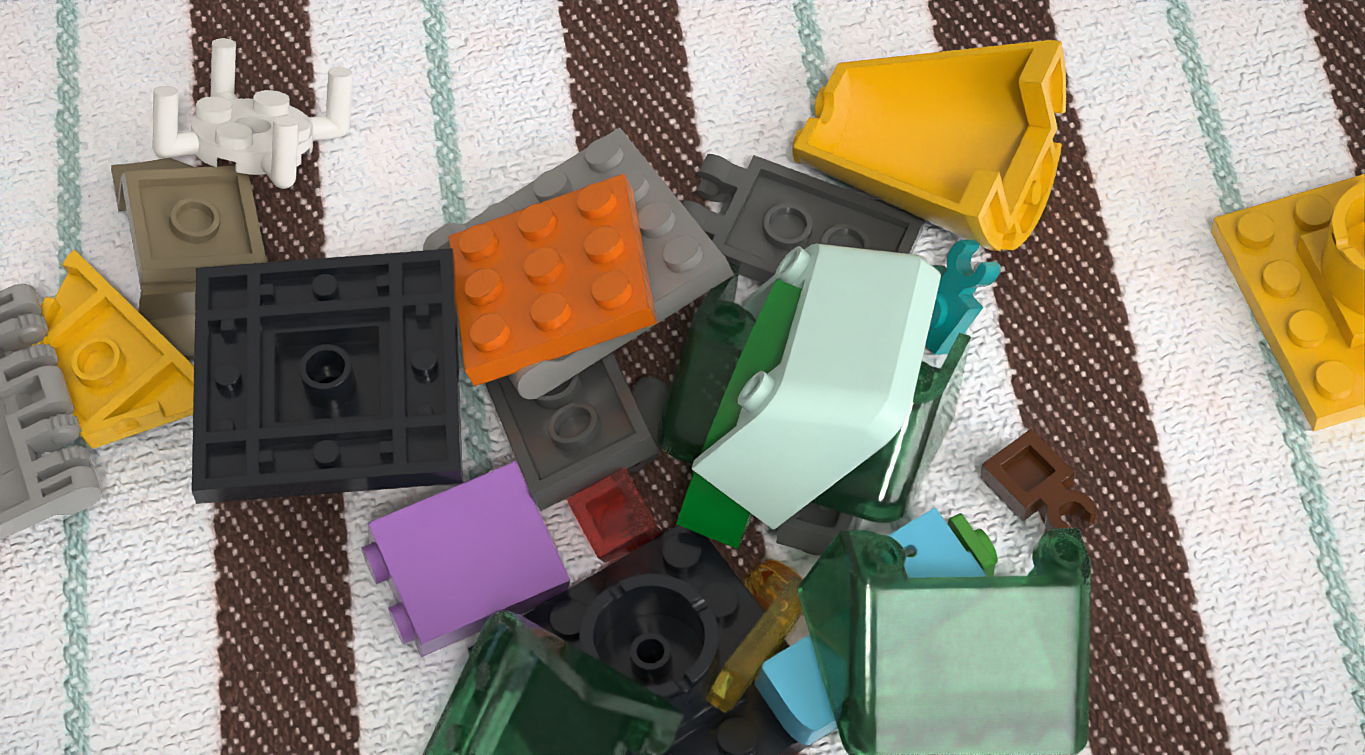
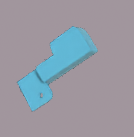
[754,507,991,745]

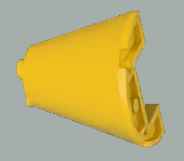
[792,40,1066,251]

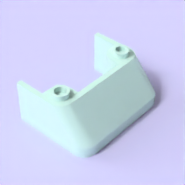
[692,244,941,530]

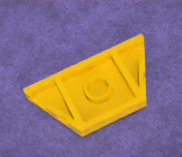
[31,250,194,449]

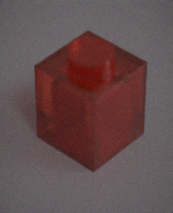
[566,467,664,565]

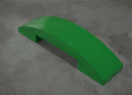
[676,279,802,550]

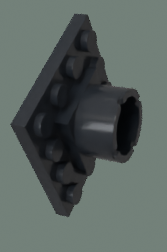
[192,248,463,504]
[467,525,841,755]

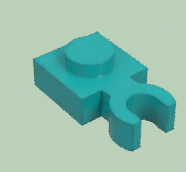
[925,240,1001,355]

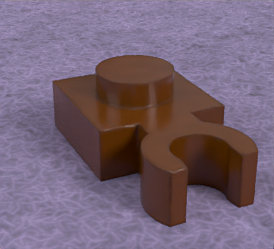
[980,429,1097,546]

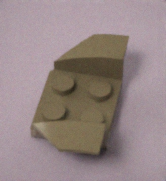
[111,158,267,360]

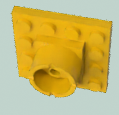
[1211,174,1365,432]

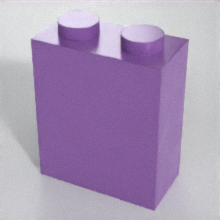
[361,461,570,657]

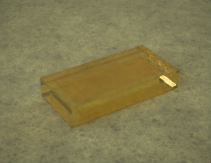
[706,575,813,713]

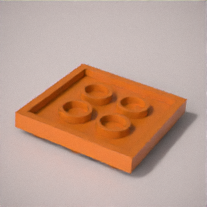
[449,173,657,387]

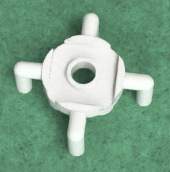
[152,38,352,189]

